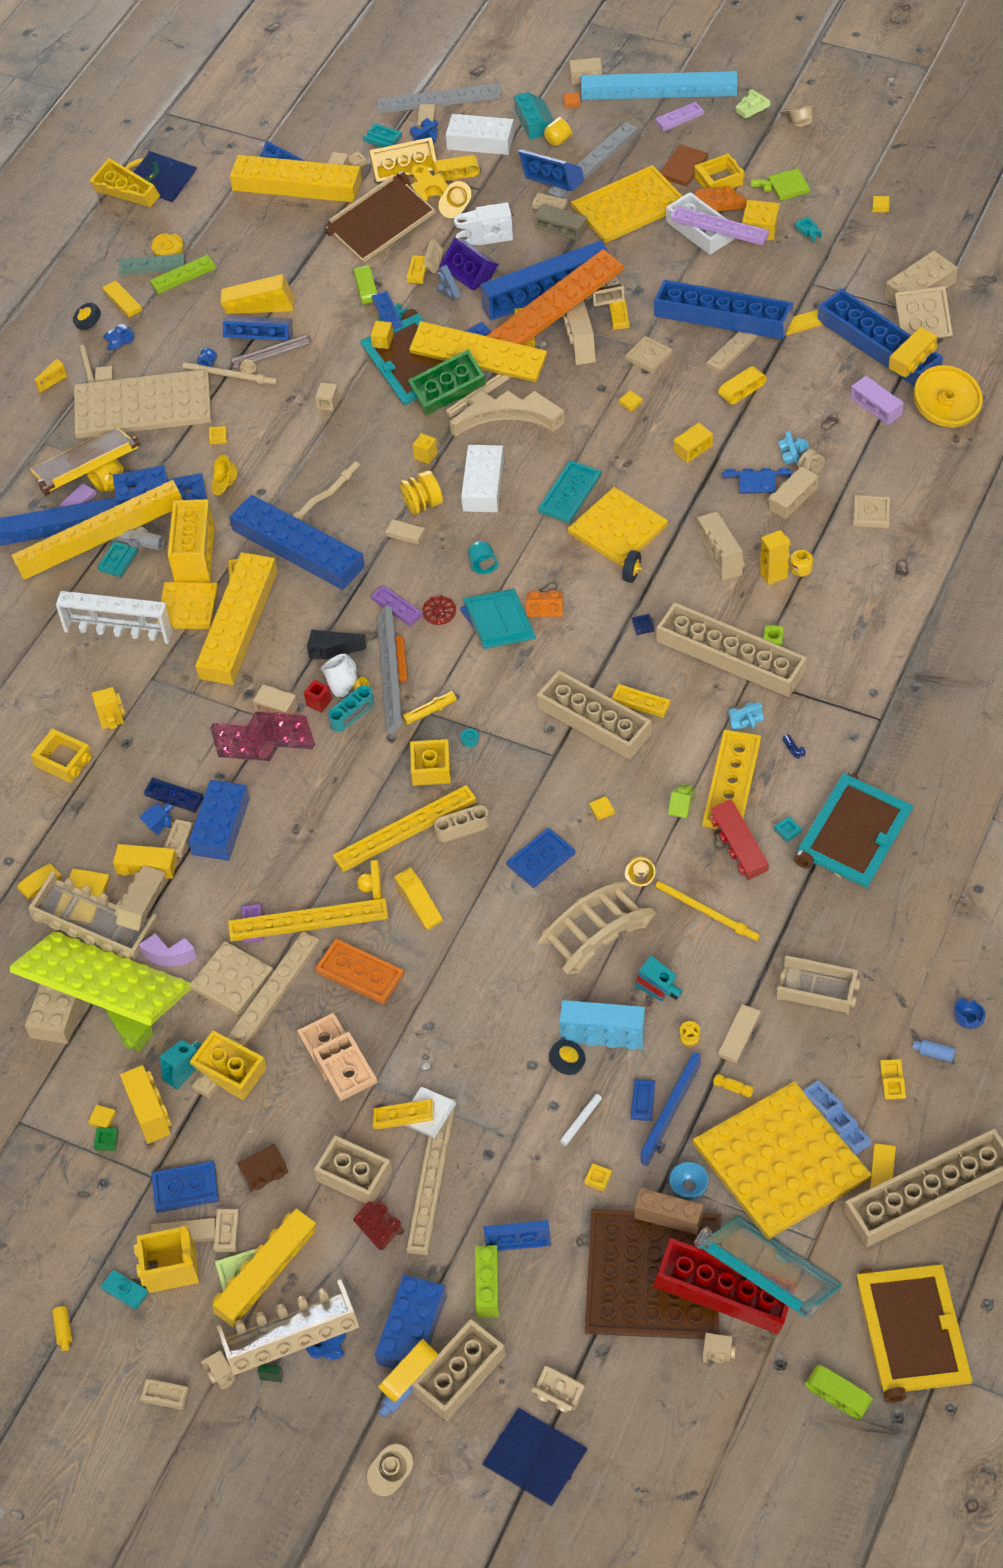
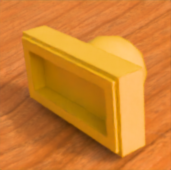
[357,860,382,900]

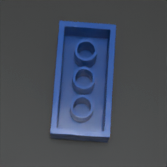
[189,780,250,861]
[375,1274,447,1369]

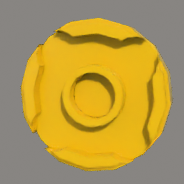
[151,233,184,256]

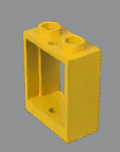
[694,153,745,189]
[30,728,92,783]

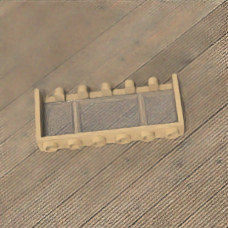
[29,871,158,962]
[217,1279,359,1376]

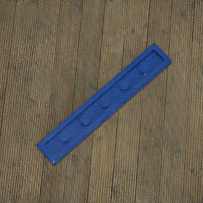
[640,1052,701,1166]

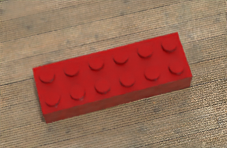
[653,1238,796,1334]

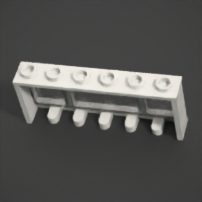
[56,591,173,644]

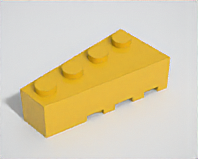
[89,158,160,207]
[220,274,295,314]

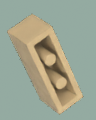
[768,466,819,520]

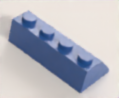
[518,149,585,191]

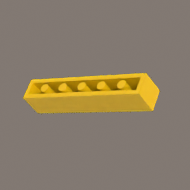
[212,1208,316,1328]

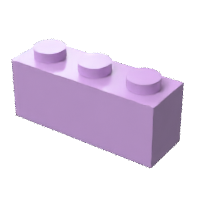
[850,376,904,425]

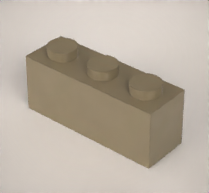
[534,204,587,241]

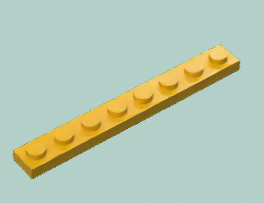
[333,785,476,873]
[228,898,388,941]

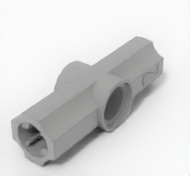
[112,526,165,551]

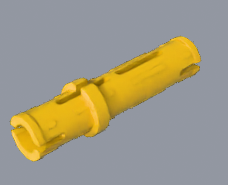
[402,691,457,726]

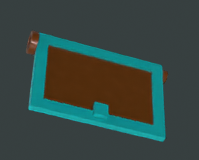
[360,309,444,406]
[793,772,914,889]

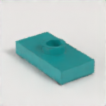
[101,1270,149,1311]

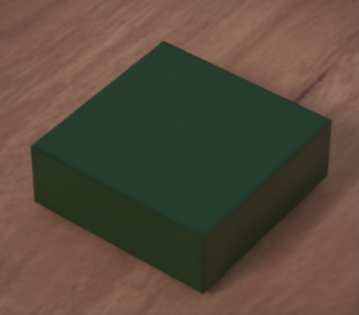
[257,1364,283,1383]

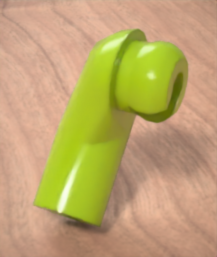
[751,179,773,192]

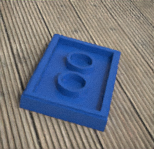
[506,827,576,889]
[151,1161,219,1213]
[483,1220,551,1251]

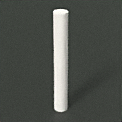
[560,1094,602,1146]

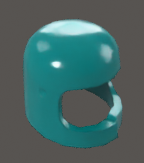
[468,541,499,575]

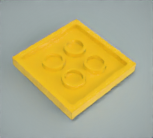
[157,582,219,629]

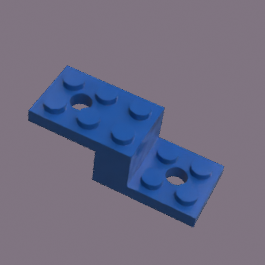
[113,465,207,505]

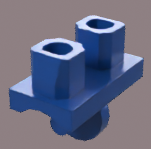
[410,118,438,144]

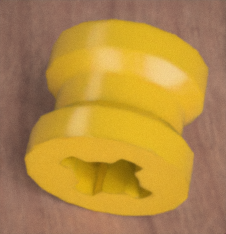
[680,1021,700,1047]

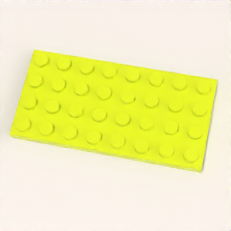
[10,931,191,1026]

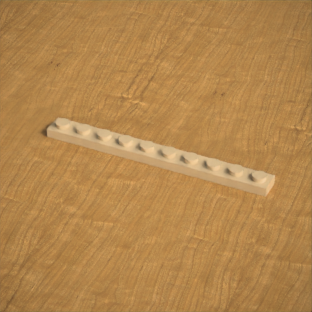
[192,932,320,1099]

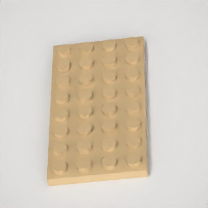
[74,369,212,438]

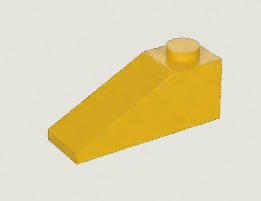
[394,867,443,931]

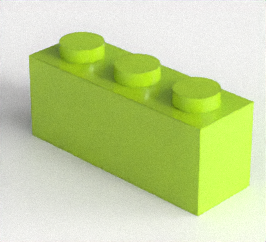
[475,1245,499,1318]

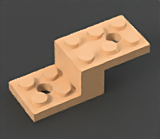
[297,1013,377,1101]

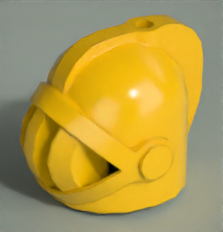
[86,459,124,492]

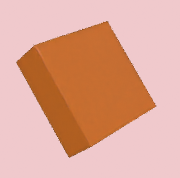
[564,92,580,108]

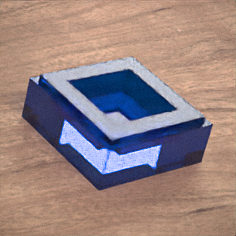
[632,614,654,636]

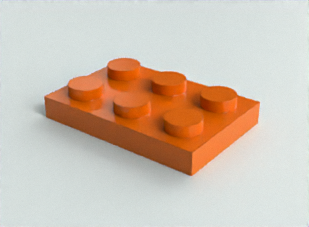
[695,186,747,211]

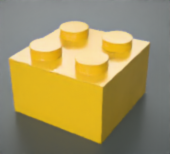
[742,200,780,240]
[410,739,451,786]

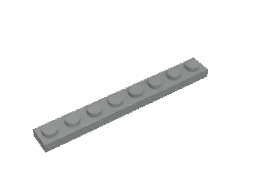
[377,83,501,114]
[547,122,638,199]
[377,606,403,734]

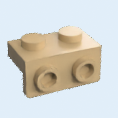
[531,1365,587,1413]

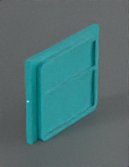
[463,588,536,649]

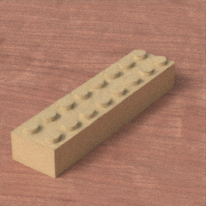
[657,602,807,697]
[844,1129,1003,1248]

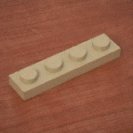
[706,332,759,373]

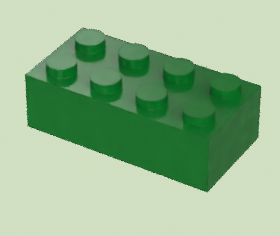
[408,349,486,416]

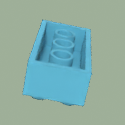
[560,1000,645,1050]

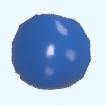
[953,998,986,1029]

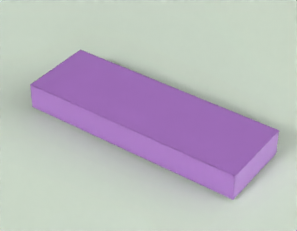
[371,585,423,627]

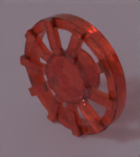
[422,595,456,625]

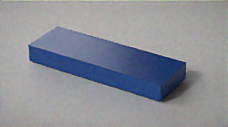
[372,291,403,329]

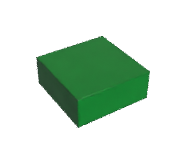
[94,1128,119,1151]

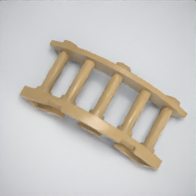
[538,882,656,974]

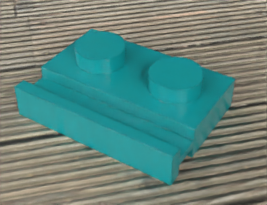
[363,123,402,148]
[97,541,138,578]

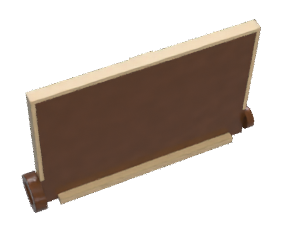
[324,171,436,264]

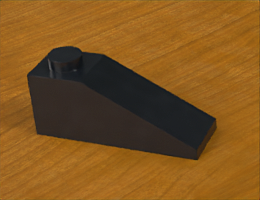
[307,630,367,660]

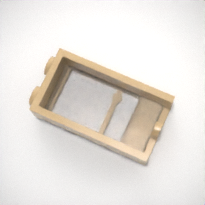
[777,955,861,1015]

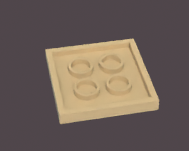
[894,286,953,339]
[190,941,274,1016]

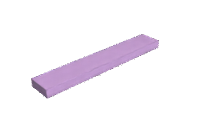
[671,206,769,246]

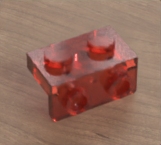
[353,1201,405,1250]

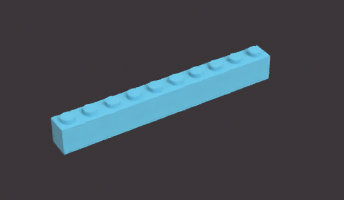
[581,71,738,100]

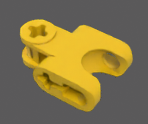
[410,164,448,202]

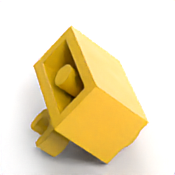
[92,687,125,729]

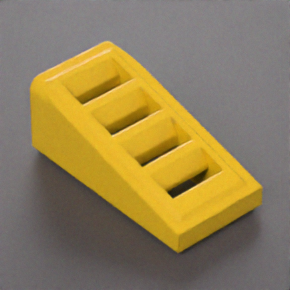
[34,359,67,393]

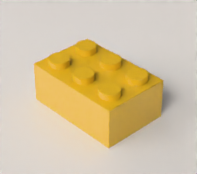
[120,1065,172,1144]

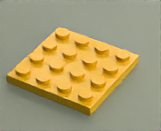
[568,487,668,567]

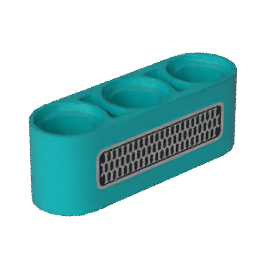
[328,685,374,732]

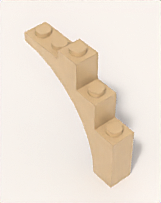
[450,390,565,437]

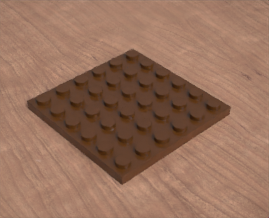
[585,1209,721,1339]

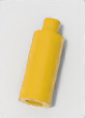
[52,1306,73,1351]

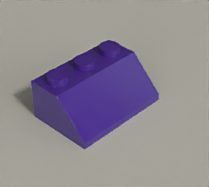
[439,237,499,290]

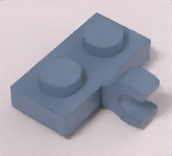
[436,265,461,300]

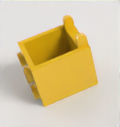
[134,1226,200,1293]

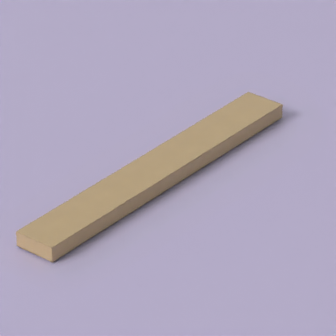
[407,1098,457,1255]

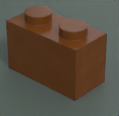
[237,1143,288,1192]

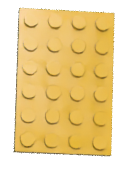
[571,165,683,244]

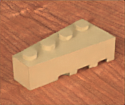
[562,300,596,365]
[697,512,745,581]

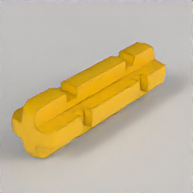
[713,1074,754,1098]

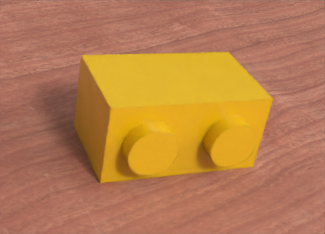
[673,423,713,463]

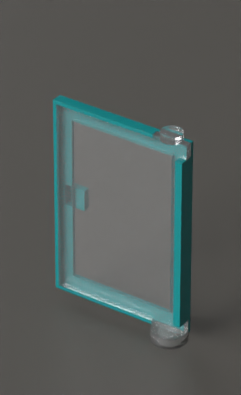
[694,1216,843,1319]

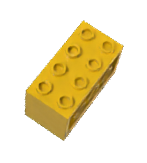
[168,499,215,582]

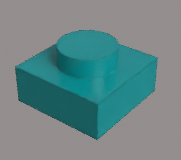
[774,816,802,843]

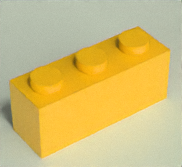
[889,327,938,378]
[760,530,791,585]
[113,844,178,879]

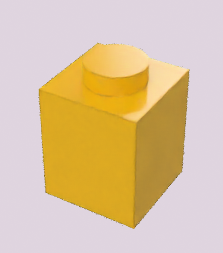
[370,321,394,349]
[412,433,438,464]

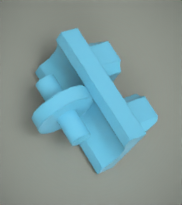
[778,431,809,465]
[728,702,764,731]

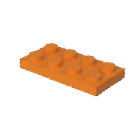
[315,938,405,1005]

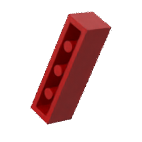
[709,799,769,880]

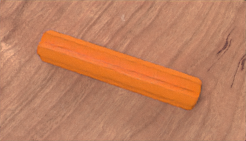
[395,635,408,683]

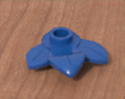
[103,324,134,350]
[306,1333,346,1360]

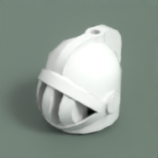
[321,654,357,697]

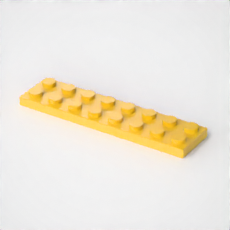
[409,321,548,383]

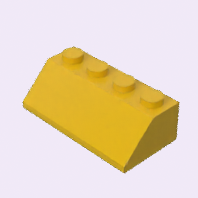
[368,137,436,182]

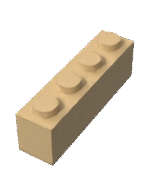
[115,865,166,931]

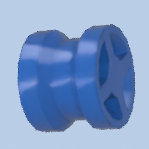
[197,348,217,367]

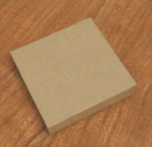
[625,336,672,374]
[853,495,891,528]

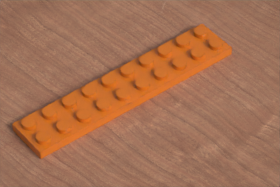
[486,249,625,345]

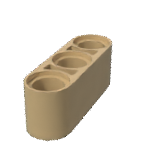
[434,805,490,842]

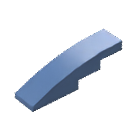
[803,1081,872,1155]

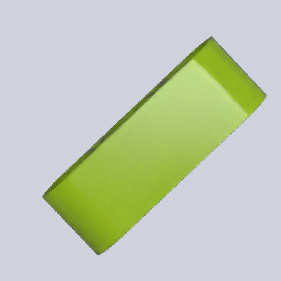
[353,265,377,305]
[805,1365,873,1420]

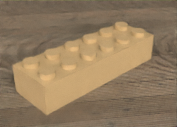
[537,670,652,760]

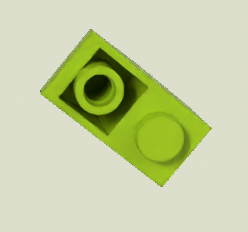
[668,784,697,818]

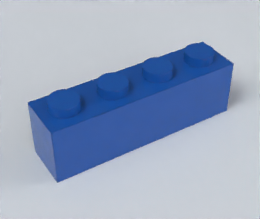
[222,315,293,341]

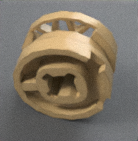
[797,449,825,475]

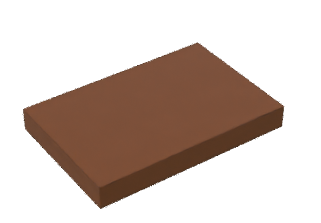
[660,144,708,187]

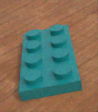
[538,460,602,524]

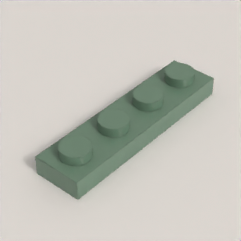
[119,254,185,275]

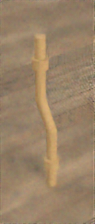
[292,461,360,521]

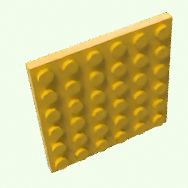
[692,1081,872,1240]

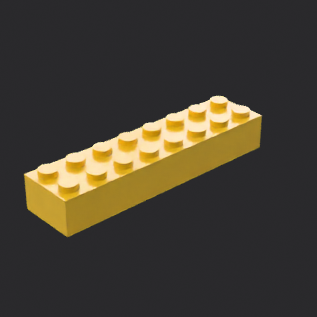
[230,155,362,202]
[195,552,278,685]

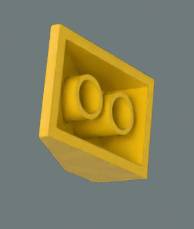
[190,1030,267,1101]

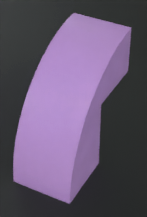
[139,934,197,966]

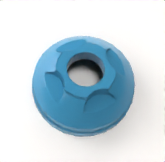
[669,1162,709,1200]

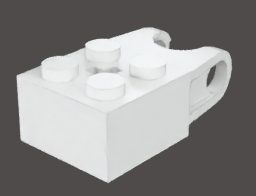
[454,202,513,245]

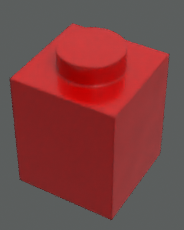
[304,680,332,713]

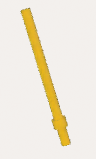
[655,881,761,942]

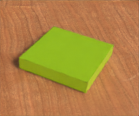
[768,168,810,201]

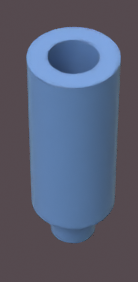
[912,1039,956,1063]
[378,1385,413,1418]

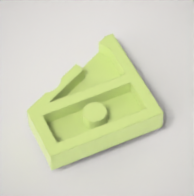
[736,89,770,119]

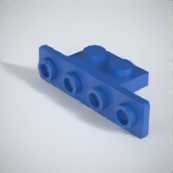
[721,468,793,494]

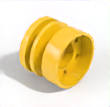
[399,470,443,515]

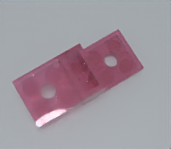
[210,712,315,761]

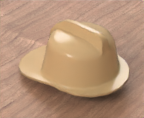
[780,106,816,127]
[367,1444,413,1496]

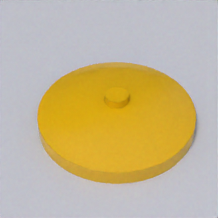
[913,365,983,428]

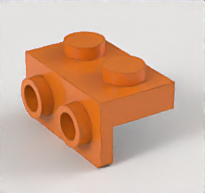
[526,590,563,617]

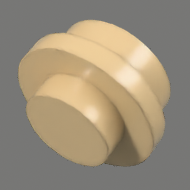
[240,359,257,374]

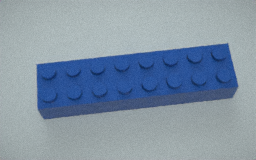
[480,240,610,321]
[654,280,793,339]
[818,289,943,386]
[229,494,365,590]

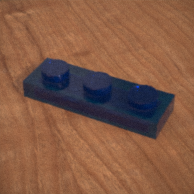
[144,777,204,813]

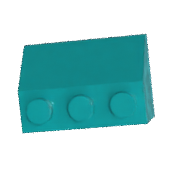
[514,92,554,140]

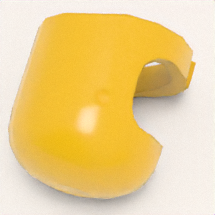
[544,117,573,146]
[624,856,656,886]

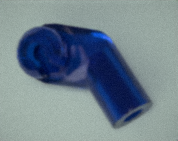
[783,734,806,759]

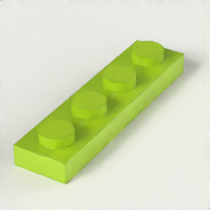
[150,255,216,294]

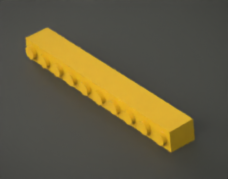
[12,480,183,580]

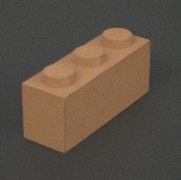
[634,1188,703,1235]

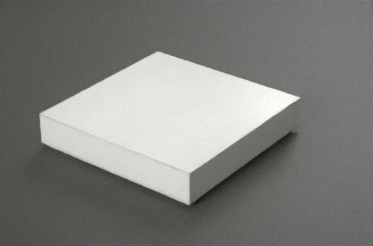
[404,1087,456,1138]

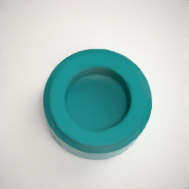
[460,728,479,747]

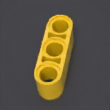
[433,155,480,181]
[718,366,767,405]
[378,1339,439,1403]

